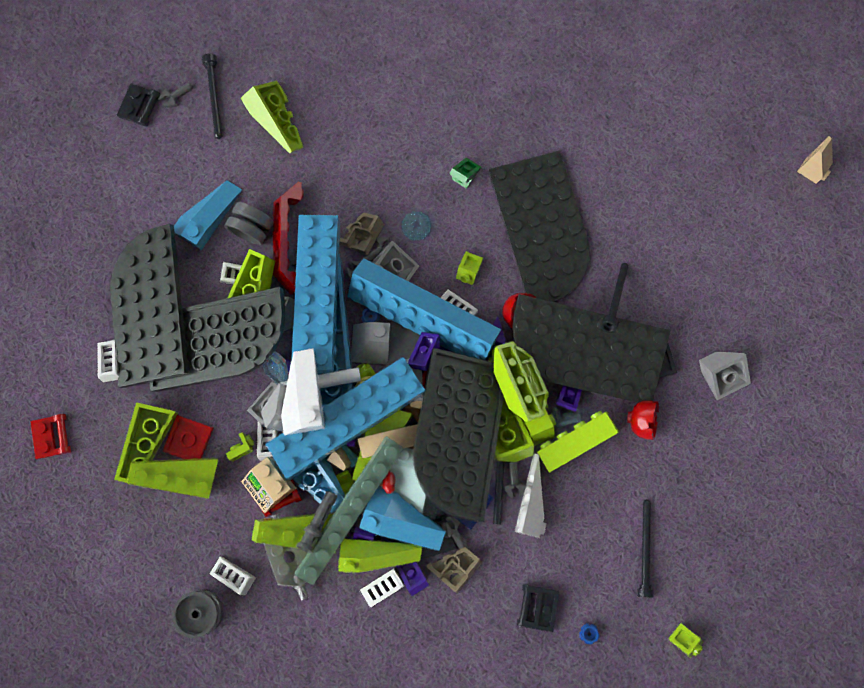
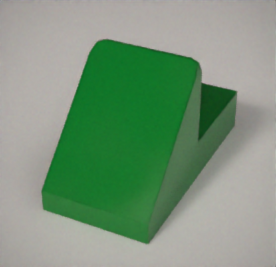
[450,158,481,189]

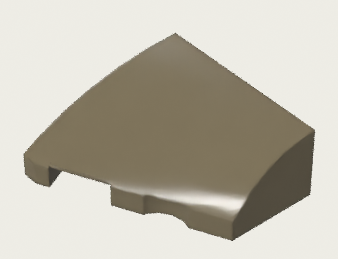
[339,213,384,255]
[426,547,482,594]

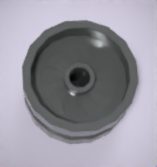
[224,202,274,246]
[172,589,223,638]

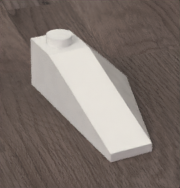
[281,349,325,435]
[515,454,546,538]

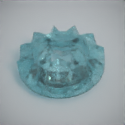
[401,211,431,240]

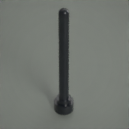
[202,54,222,139]
[601,263,628,333]
[637,500,654,598]

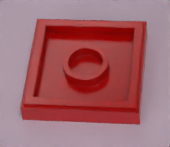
[162,415,214,459]

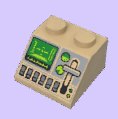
[241,457,297,513]

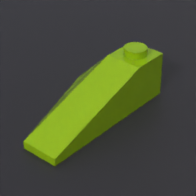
[241,81,303,153]
[495,398,534,462]
[338,539,422,573]

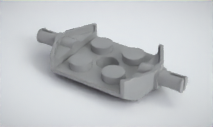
[264,513,309,600]

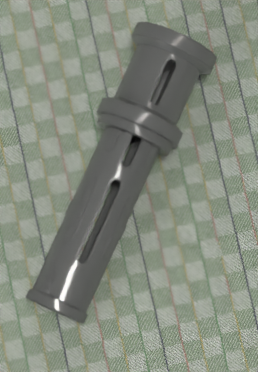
[296,491,338,554]

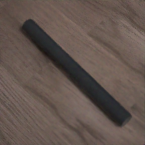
[493,461,505,525]

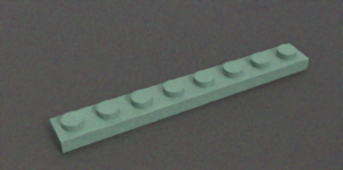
[295,436,404,585]

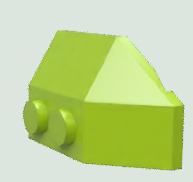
[494,341,548,422]

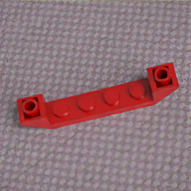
[273,182,304,295]

